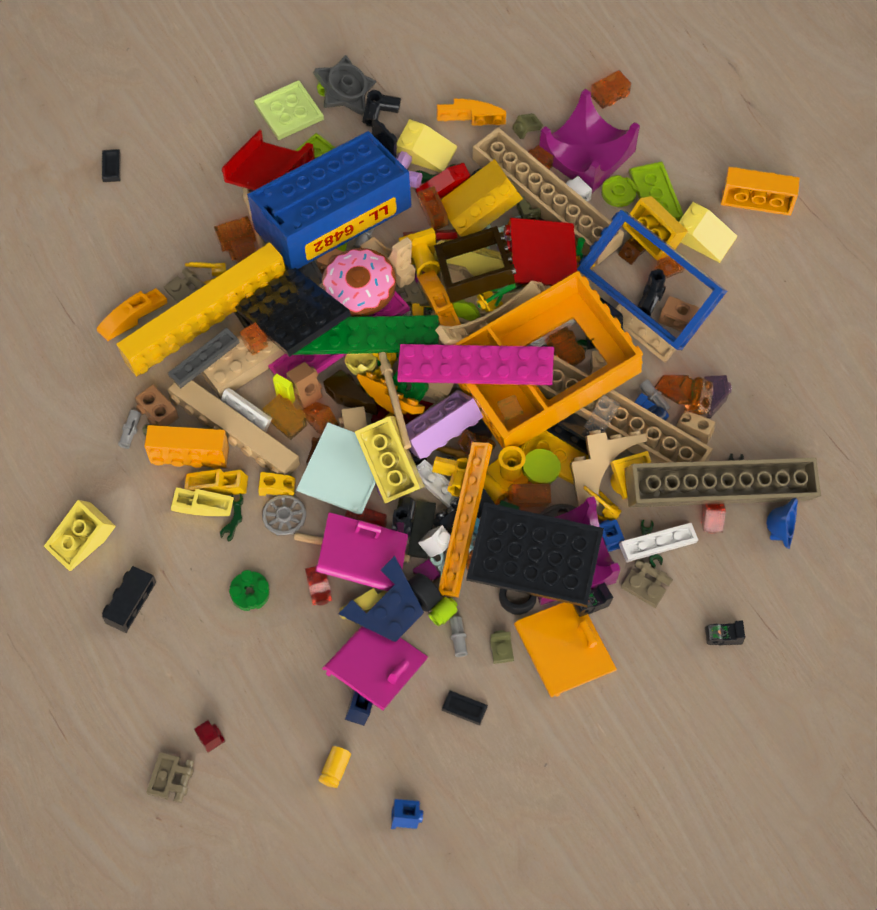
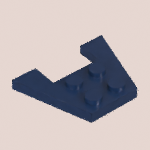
[338,556,424,642]

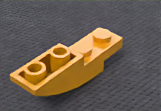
[437,99,506,126]
[417,270,461,327]
[97,288,167,341]
[357,371,425,414]

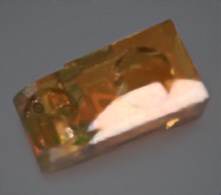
[684,377,713,415]
[457,429,496,455]

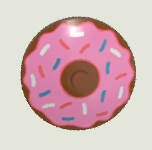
[322,248,396,317]

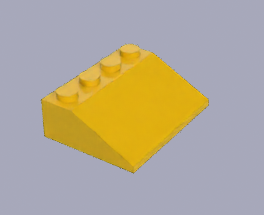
[438,159,523,237]

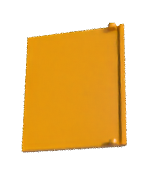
[514,602,617,698]

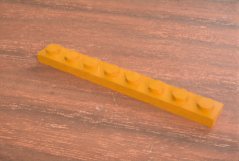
[438,442,493,598]

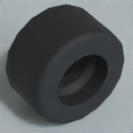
[408,573,441,612]

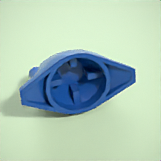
[766,498,798,549]

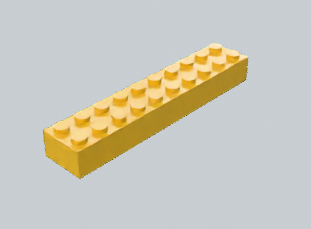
[116,242,286,377]

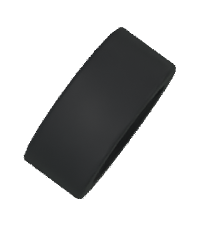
[499,588,537,615]

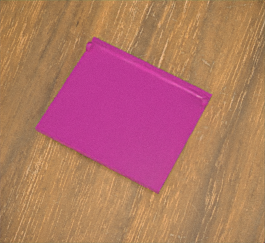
[316,512,408,591]
[322,626,428,711]

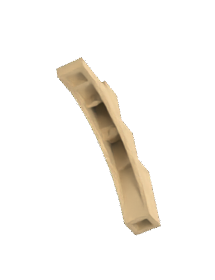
[435,280,546,345]

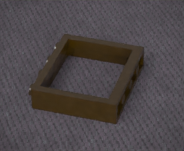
[434,226,516,303]

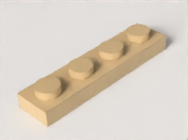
[616,304,676,363]

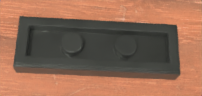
[408,501,436,559]

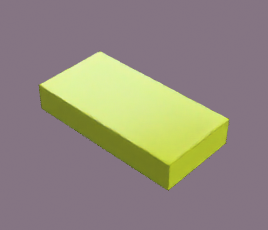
[273,373,295,405]

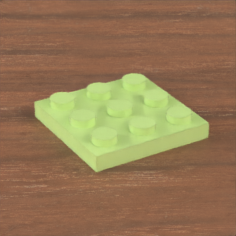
[254,80,324,141]

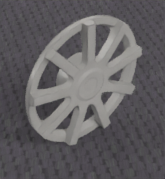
[262,495,306,536]

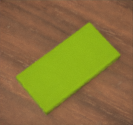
[629,162,684,222]

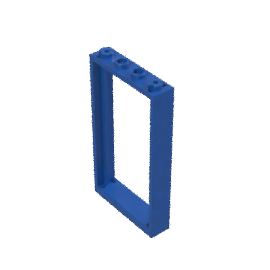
[577,210,728,351]

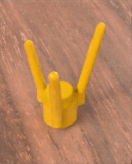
[185,262,226,284]
[583,486,622,521]

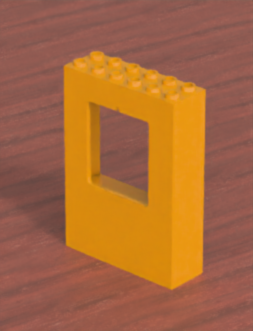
[454,271,643,449]

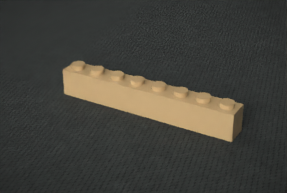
[168,380,300,476]

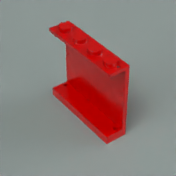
[222,130,315,190]
[504,218,577,291]

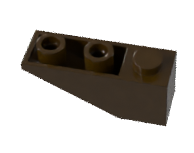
[323,369,378,415]

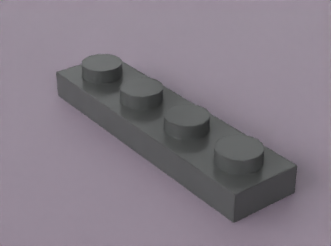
[168,328,240,389]

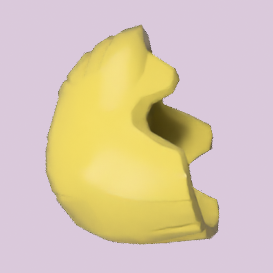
[344,353,377,376]

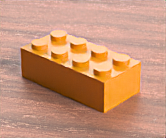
[721,167,800,216]
[144,425,229,469]

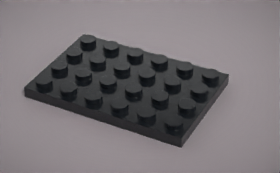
[235,268,351,357]
[466,502,604,607]

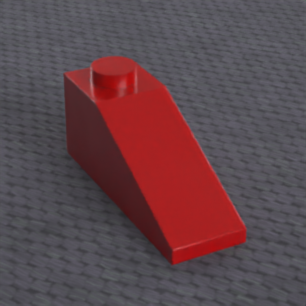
[415,162,471,205]

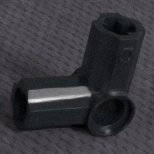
[362,90,401,127]
[637,269,666,316]
[391,497,416,537]

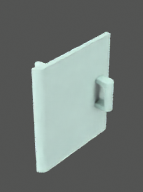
[296,423,376,514]

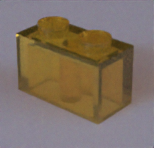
[263,394,307,440]

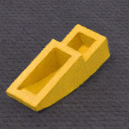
[184,469,248,495]

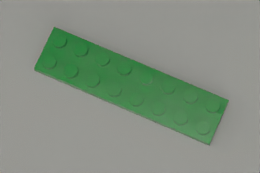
[293,315,439,355]

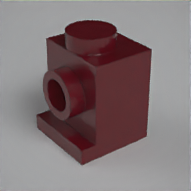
[194,720,225,753]

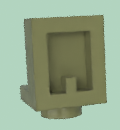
[512,113,543,139]
[517,196,541,220]
[490,630,514,664]

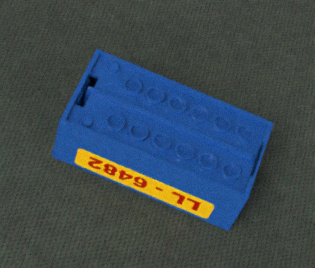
[247,131,412,269]

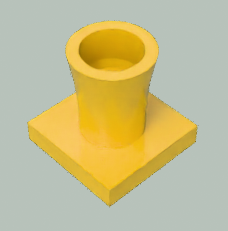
[399,228,440,276]
[487,446,531,500]
[610,451,652,500]

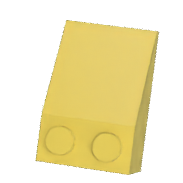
[396,119,457,173]
[679,202,737,263]
[44,500,116,571]

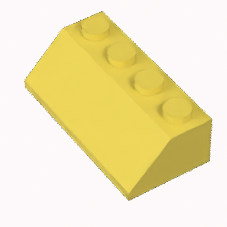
[434,239,504,276]
[355,416,425,503]

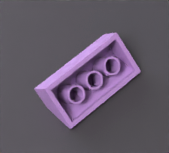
[406,390,483,459]

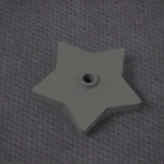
[313,55,376,115]

